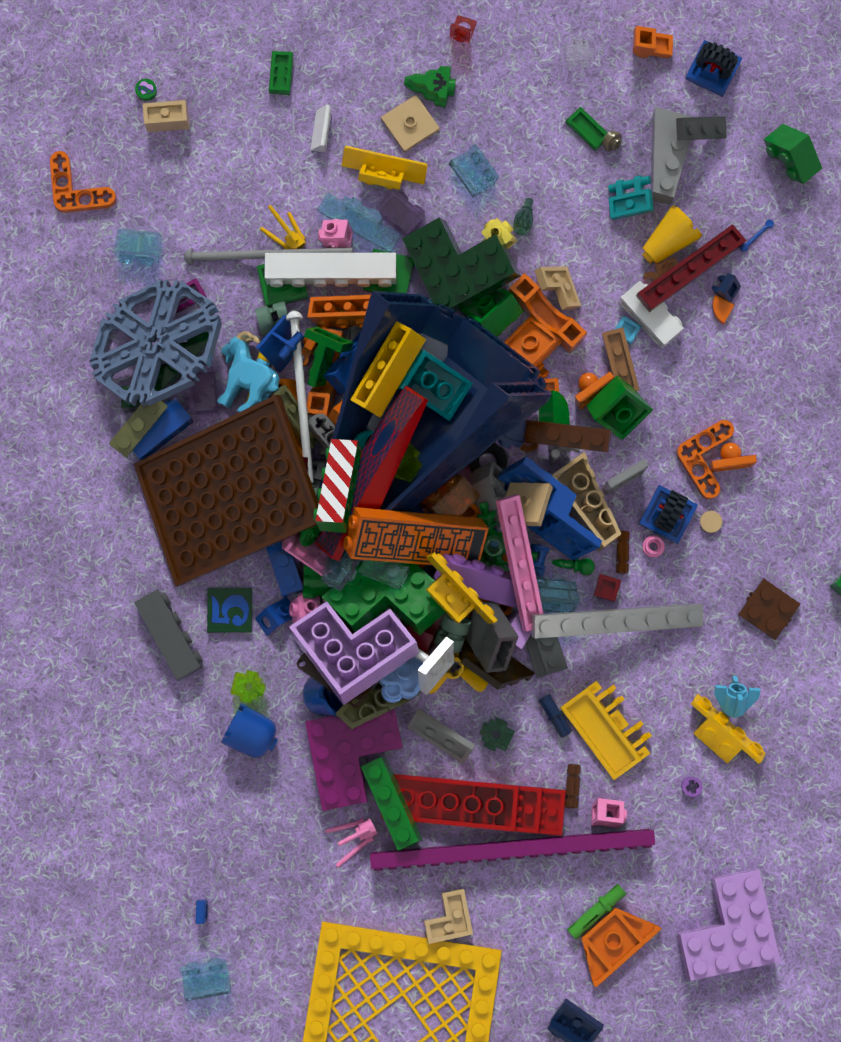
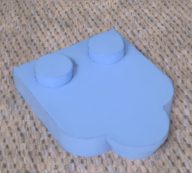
[379,657,423,703]

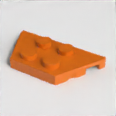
[581,907,661,987]

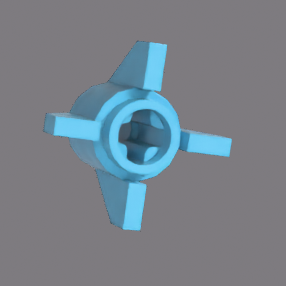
[714,676,760,718]

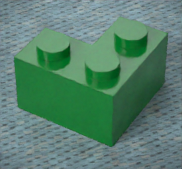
[763,124,823,184]

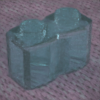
[114,229,163,266]

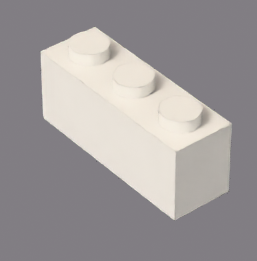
[619,281,684,349]

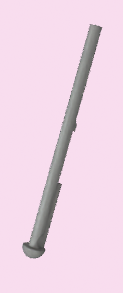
[184,247,354,265]

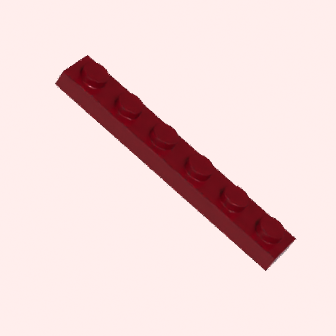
[636,224,746,313]

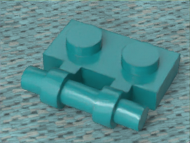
[608,175,654,220]

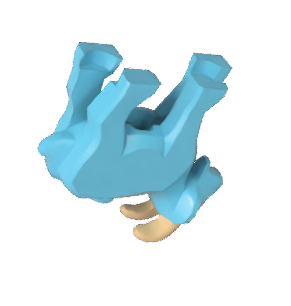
[217,331,280,412]

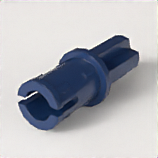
[538,694,572,738]

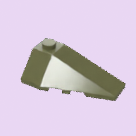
[335,683,421,730]

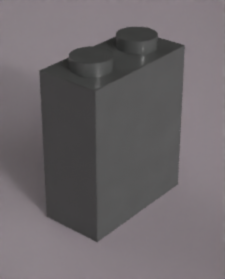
[464,601,519,673]

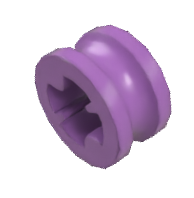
[681,777,703,797]

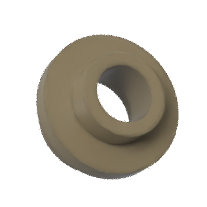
[602,130,622,152]

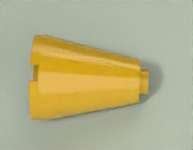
[642,205,703,264]

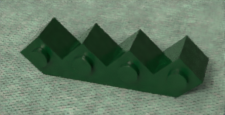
[121,332,209,412]

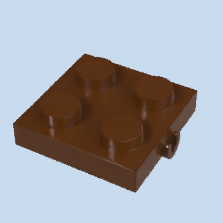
[738,578,800,640]

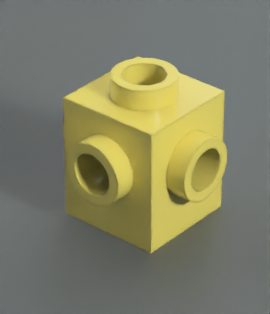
[481,218,518,249]

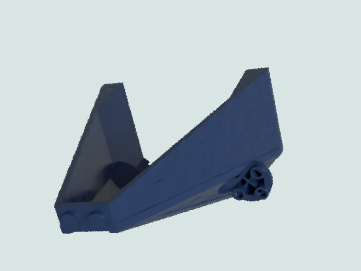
[317,291,552,558]

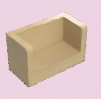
[143,100,190,132]

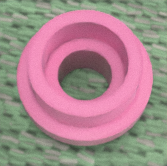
[642,535,665,558]

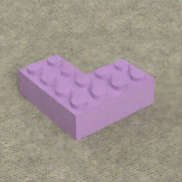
[289,601,419,705]
[677,869,781,981]

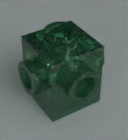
[479,717,515,752]

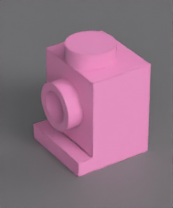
[591,798,627,828]

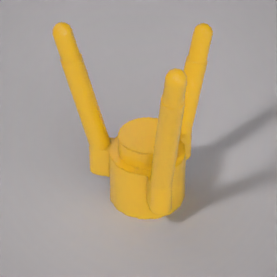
[260,205,306,249]

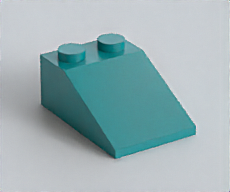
[398,348,473,421]

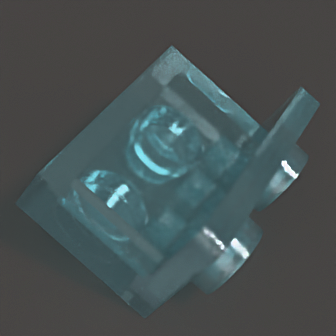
[449,144,499,197]
[321,552,360,591]
[180,958,231,1001]

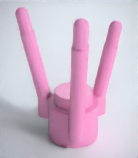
[325,818,378,868]

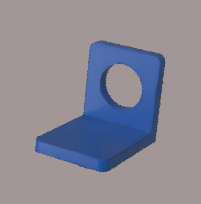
[255,597,292,636]

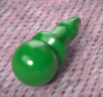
[552,558,595,576]

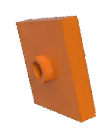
[504,316,562,367]

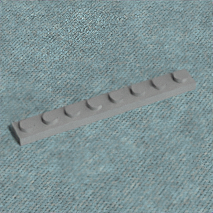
[532,603,703,639]

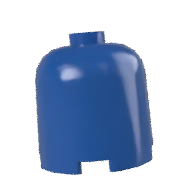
[303,677,343,717]
[221,703,278,758]

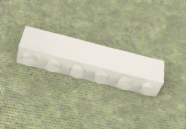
[265,253,396,287]

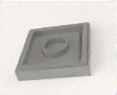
[602,459,648,495]

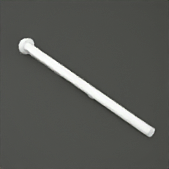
[286,311,314,483]

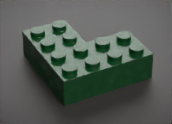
[402,217,521,313]

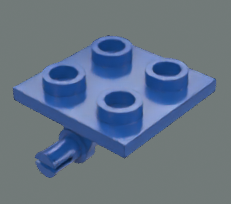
[256,315,305,373]

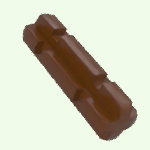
[616,530,630,574]
[565,764,581,809]

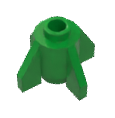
[303,564,335,598]

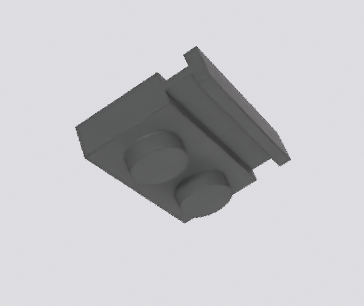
[525,633,568,678]

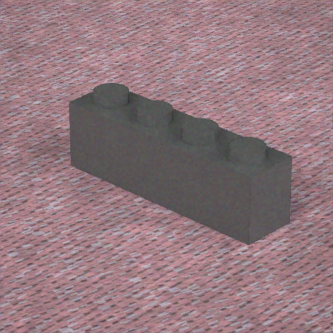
[134,589,203,681]

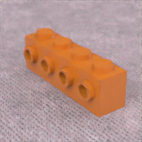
[307,295,371,329]

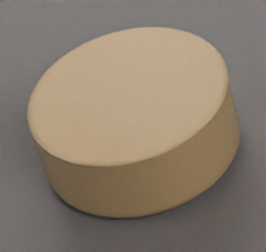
[699,511,722,533]

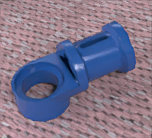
[530,544,550,587]

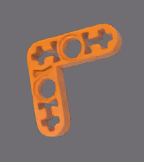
[50,151,117,213]
[676,420,734,499]

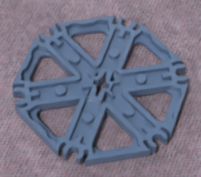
[89,280,222,406]

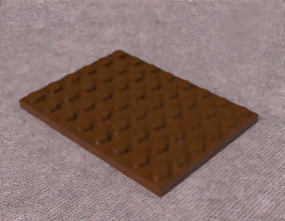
[134,395,319,587]

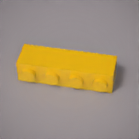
[350,321,426,418]

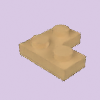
[534,266,581,310]
[423,889,473,944]

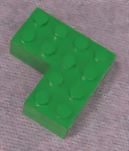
[322,560,445,636]

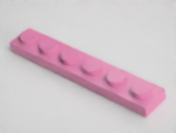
[496,494,544,632]

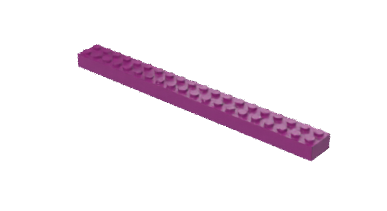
[370,828,655,871]

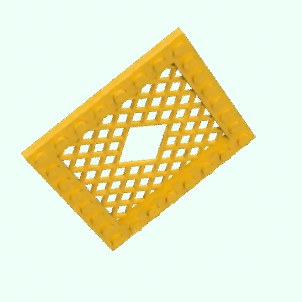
[303,921,502,1042]

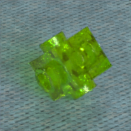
[230,670,266,704]

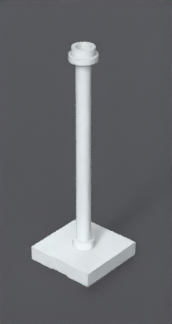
[414,637,454,695]

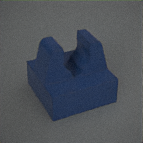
[712,273,741,303]

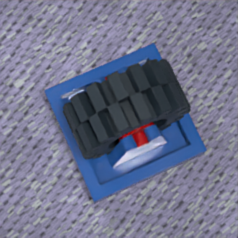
[685,40,742,97]
[638,485,698,544]

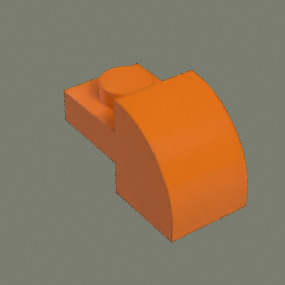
[633,26,673,59]

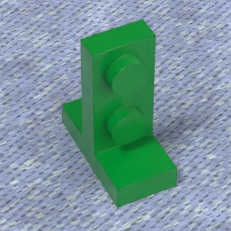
[304,327,354,388]

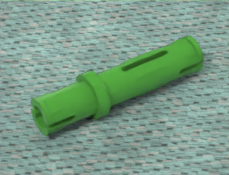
[567,883,627,940]

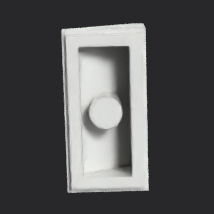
[310,105,331,152]

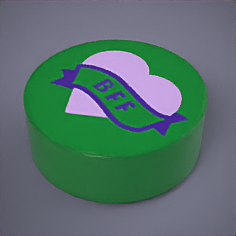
[135,79,157,101]

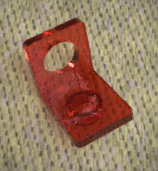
[450,15,477,43]

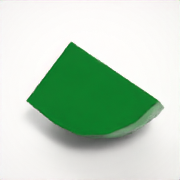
[539,390,570,425]

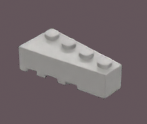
[650,107,691,205]

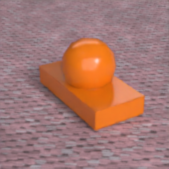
[575,372,614,410]
[709,443,757,472]

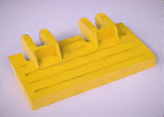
[560,681,652,780]

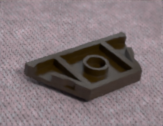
[461,636,534,690]

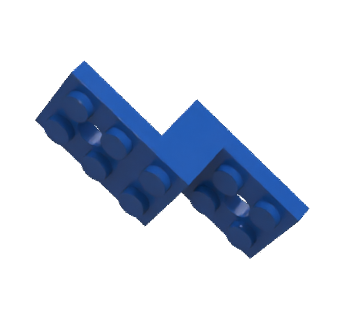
[498,457,602,561]

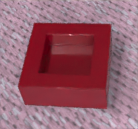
[593,574,621,602]

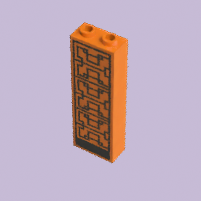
[343,507,489,565]

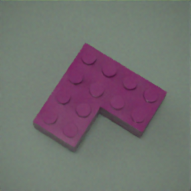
[305,708,403,811]

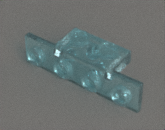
[317,192,401,252]

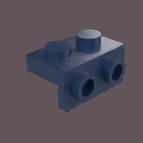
[547,998,604,1042]

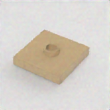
[381,95,440,153]
[498,482,553,526]

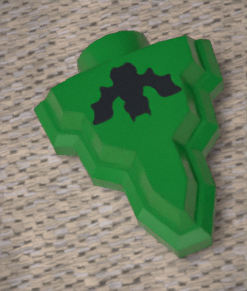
[404,66,456,108]

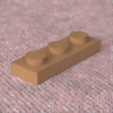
[602,327,639,391]

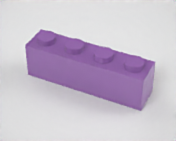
[434,554,517,608]

